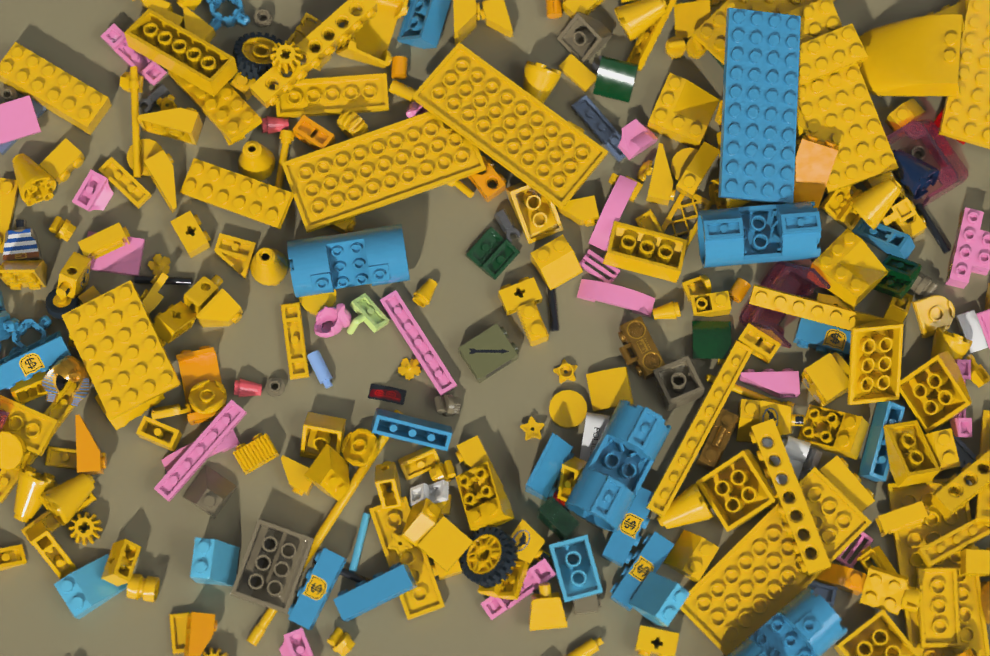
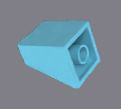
[190,537,240,587]
[628,571,690,627]

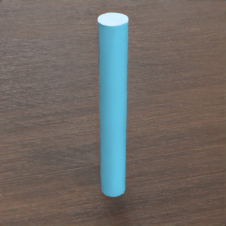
[349,513,370,572]

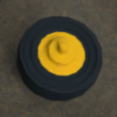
[45,288,81,319]

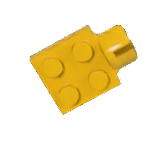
[860,565,923,615]

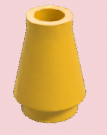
[412,278,438,307]
[652,301,681,320]

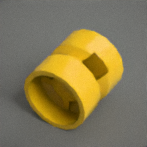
[126,573,160,603]

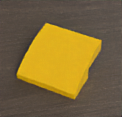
[820,185,863,231]
[586,367,634,412]
[478,562,529,600]

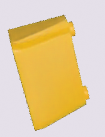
[336,0,409,68]

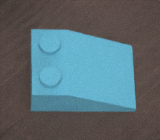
[549,535,603,602]
[54,554,128,620]

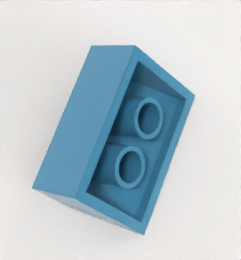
[397,0,451,49]
[525,433,574,501]

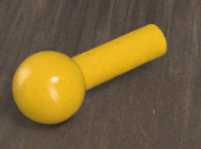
[447,180,474,198]

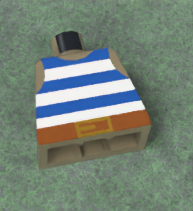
[3,220,43,261]

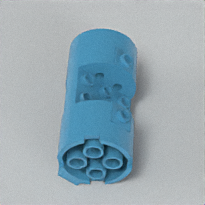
[697,201,822,268]
[287,224,410,298]
[565,400,671,532]
[727,587,847,656]

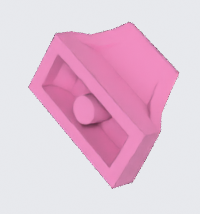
[617,119,658,160]
[72,170,114,212]
[279,628,314,656]

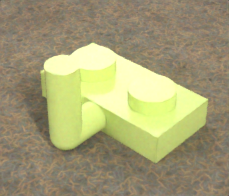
[347,293,390,335]

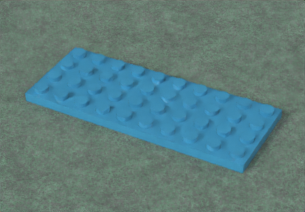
[718,8,801,204]

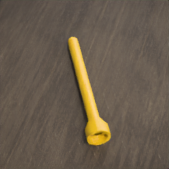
[275,130,295,189]
[705,374,795,407]

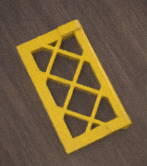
[661,193,713,250]

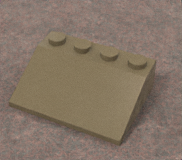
[230,519,314,614]

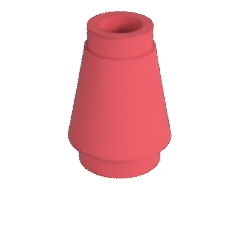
[261,116,289,135]
[233,378,262,397]

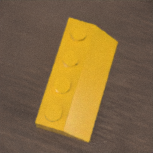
[603,221,688,283]

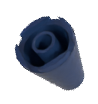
[892,149,941,200]

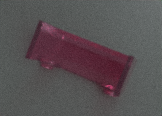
[887,119,968,207]
[739,261,831,348]

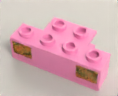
[945,207,990,289]

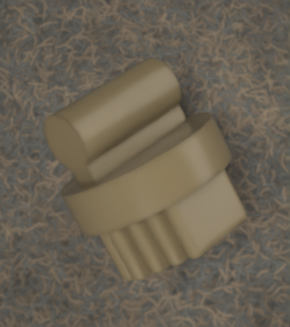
[910,272,938,297]
[434,394,461,416]

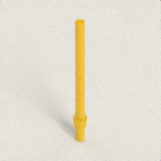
[129,66,141,178]

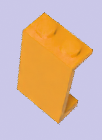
[793,134,839,209]
[176,346,226,425]

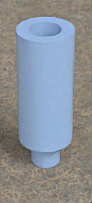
[307,350,333,389]

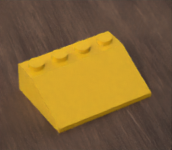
[847,319,903,405]

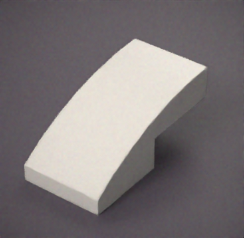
[955,310,988,353]
[409,480,449,507]

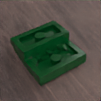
[593,56,638,103]
[465,227,520,280]
[874,254,922,299]
[692,321,731,359]

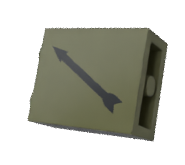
[458,323,519,383]

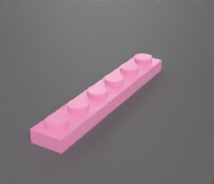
[380,290,457,396]
[154,399,247,502]

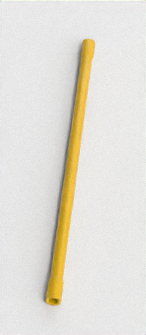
[246,409,404,646]

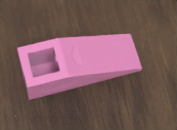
[739,368,800,398]

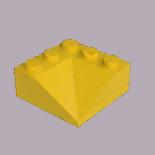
[647,73,720,149]
[808,228,888,309]
[900,350,972,433]
[696,449,776,532]
[833,609,920,656]

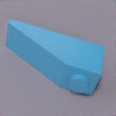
[852,218,915,259]

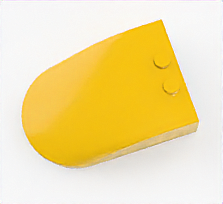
[859,14,964,96]

